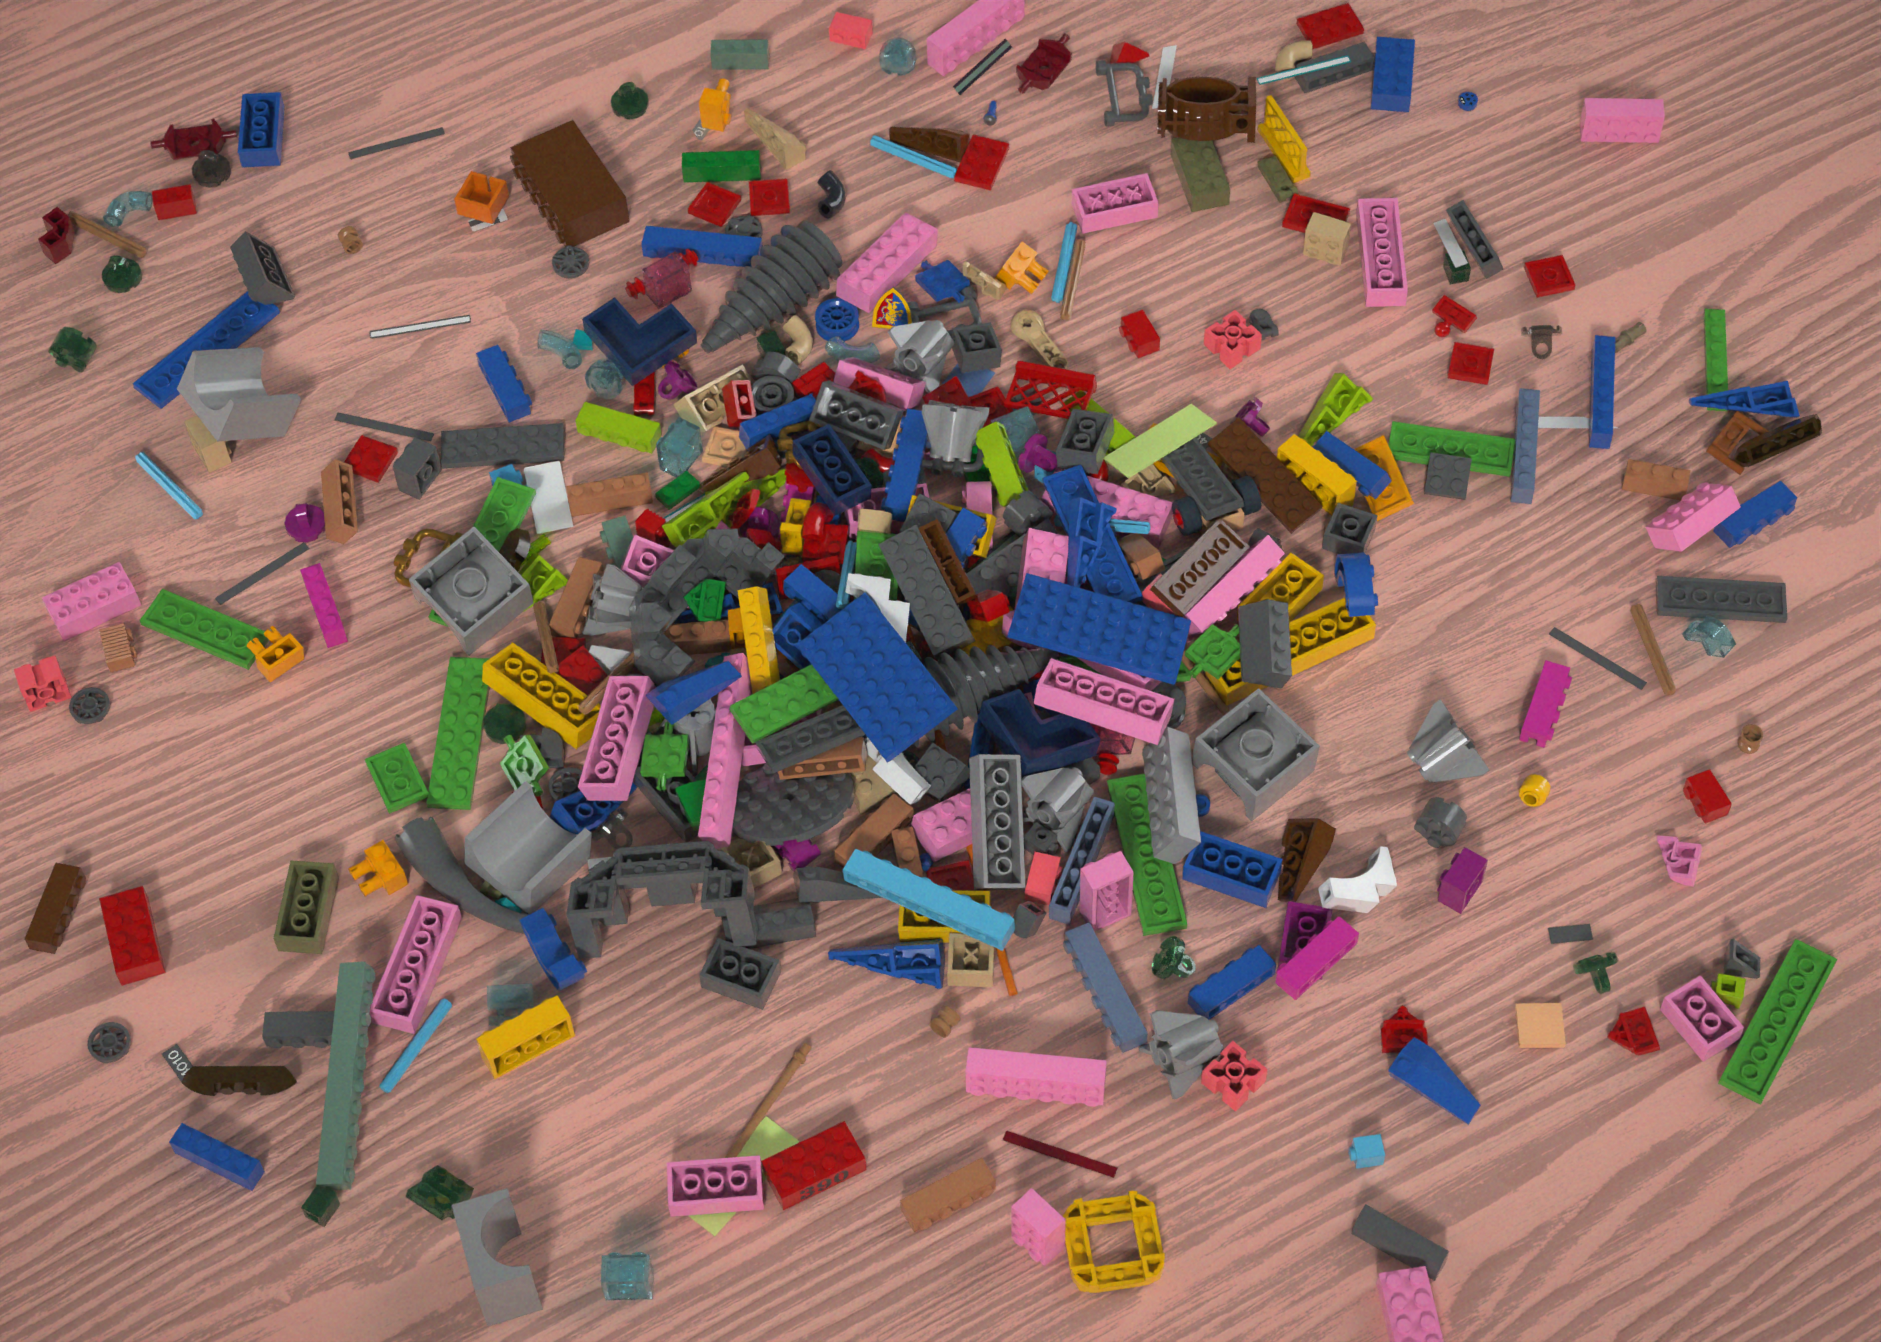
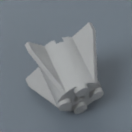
[886,320,954,393]
[922,400,989,462]
[582,564,644,636]
[654,698,716,776]
[1407,699,1490,783]
[1021,767,1094,852]
[1139,1010,1224,1099]

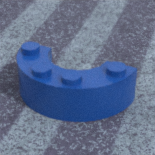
[1334,552,1378,617]
[519,908,587,991]

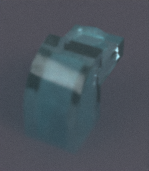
[1682,616,1736,658]

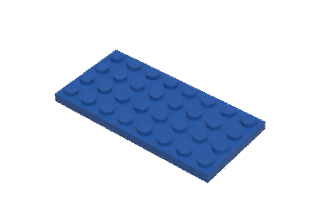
[1007,573,1191,685]
[796,592,958,763]

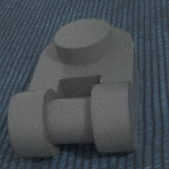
[1249,309,1279,341]

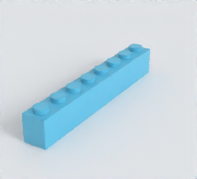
[843,849,1015,951]

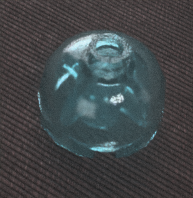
[879,38,917,76]
[585,358,627,399]

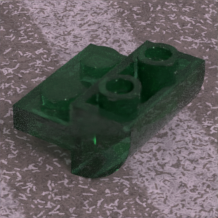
[405,1165,474,1221]

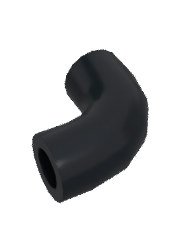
[817,170,846,219]

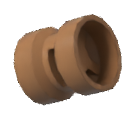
[338,226,363,254]
[1738,724,1763,754]
[929,1006,961,1038]

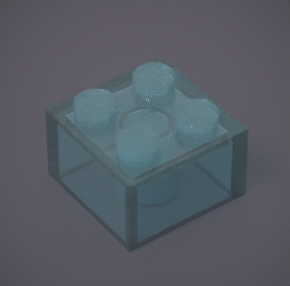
[990,406,1041,460]
[656,417,703,478]
[601,1252,654,1300]

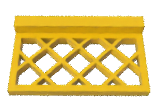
[1257,95,1311,183]

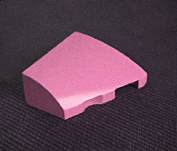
[1657,835,1702,887]

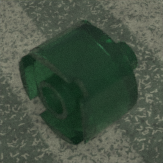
[48,327,97,373]

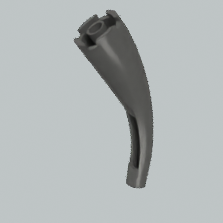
[395,817,530,934]

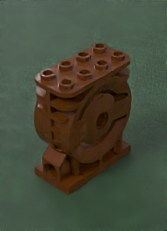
[1157,77,1256,143]

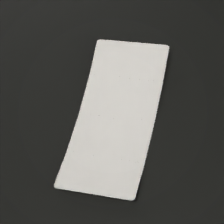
[524,461,573,534]

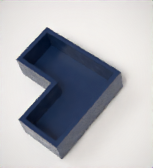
[582,297,697,386]
[978,689,1101,779]

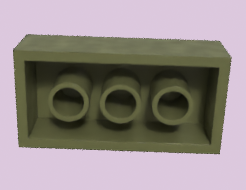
[1171,138,1230,212]
[273,860,339,954]

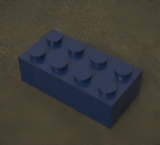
[793,424,872,516]

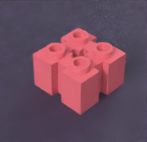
[1204,310,1262,369]
[14,656,72,712]
[1201,1041,1268,1112]

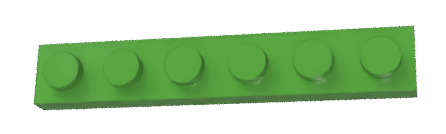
[1704,309,1728,411]

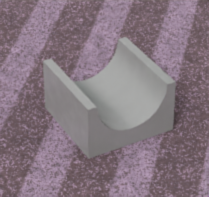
[177,347,301,442]
[409,527,533,656]
[1192,688,1320,821]
[465,781,592,914]
[452,1188,543,1327]

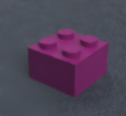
[1437,847,1488,914]

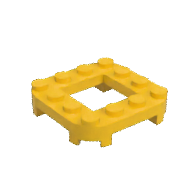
[1063,1191,1165,1293]

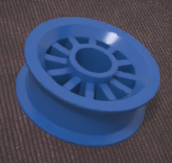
[815,298,859,343]

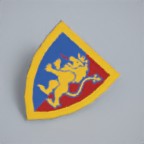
[872,287,912,329]

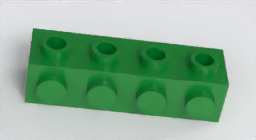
[682,150,761,183]

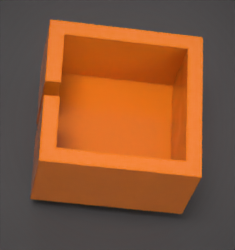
[454,171,509,224]

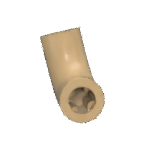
[1275,40,1312,80]
[782,314,813,365]

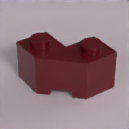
[38,207,75,265]

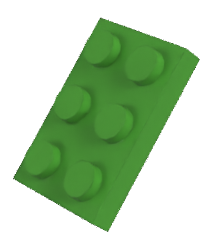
[364,743,429,814]

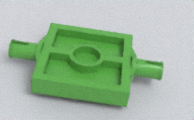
[1185,624,1240,679]
[640,722,689,790]
[500,735,549,797]

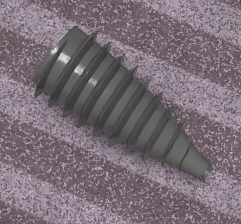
[701,221,842,353]
[913,645,1059,747]

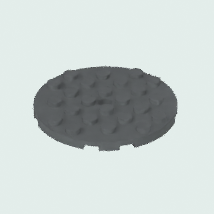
[732,763,855,846]

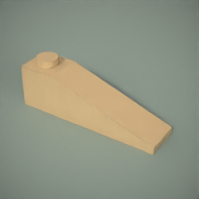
[744,108,806,170]
[673,365,753,432]

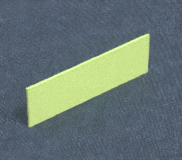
[1104,404,1217,478]
[688,1116,800,1236]

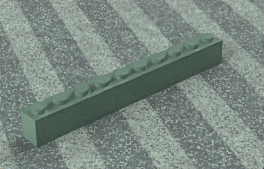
[316,962,375,1191]

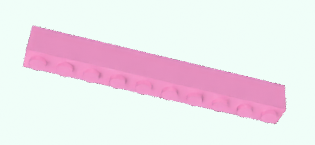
[698,653,752,849]

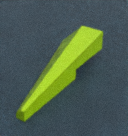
[1298,373,1373,446]
[519,553,568,612]

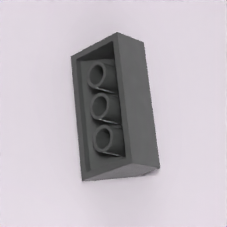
[230,231,295,305]
[1238,599,1292,689]
[721,898,816,949]

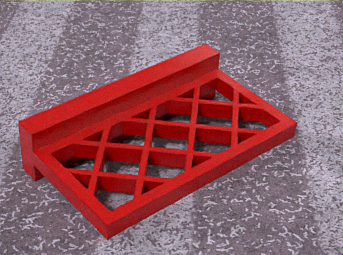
[1004,360,1097,419]

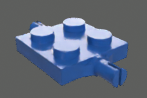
[915,260,970,303]

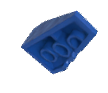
[646,661,742,725]
[549,782,637,834]
[1388,1037,1481,1125]

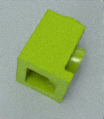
[1710,973,1746,1009]

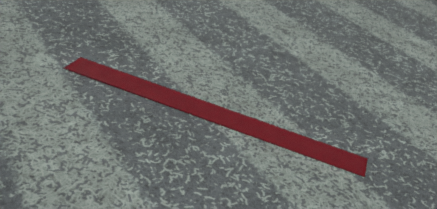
[1003,1130,1118,1178]

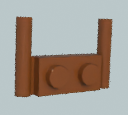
[1706,411,1768,475]

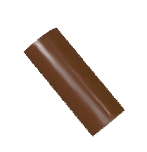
[918,519,978,605]

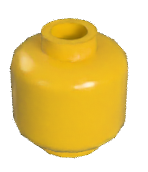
[1519,774,1551,807]

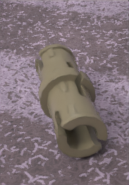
[1615,322,1646,353]

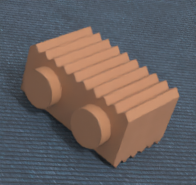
[99,623,138,673]

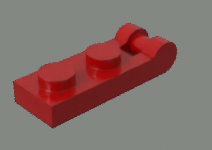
[633,372,655,416]

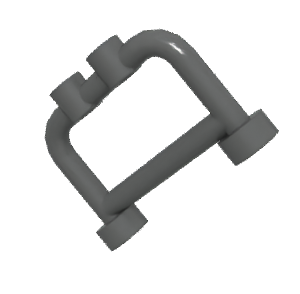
[1095,60,1153,127]
[908,287,982,337]
[922,427,984,477]

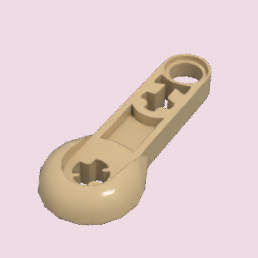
[1010,310,1068,370]

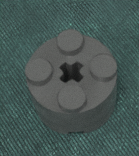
[1003,491,1053,537]
[1414,797,1467,848]

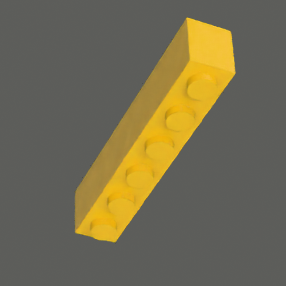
[737,586,780,694]

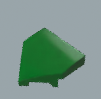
[683,579,726,622]

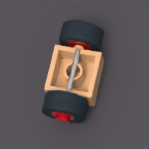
[1172,476,1261,536]

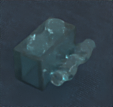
[487,984,534,1026]

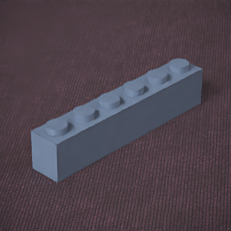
[1511,388,1540,504]
[1049,796,1115,925]
[1063,922,1148,1053]

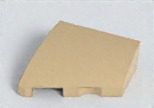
[963,261,1007,300]
[1119,464,1177,497]

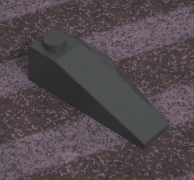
[793,866,883,903]

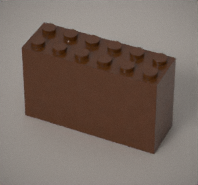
[510,120,630,248]

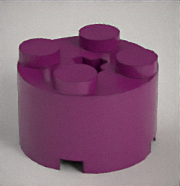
[774,839,821,872]

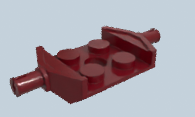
[1016,33,1072,94]
[150,119,237,160]

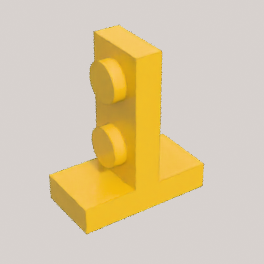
[780,498,812,555]

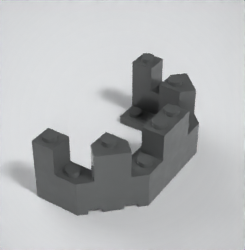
[629,529,784,686]
[566,841,758,959]

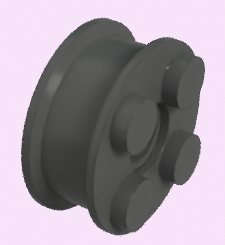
[751,376,795,417]
[1152,682,1186,729]

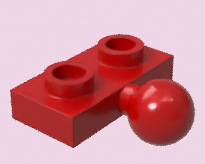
[1432,295,1477,337]

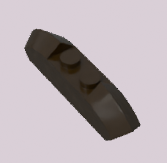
[1733,414,1822,467]
[499,528,530,572]
[181,1066,297,1096]

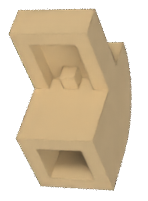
[857,509,892,534]

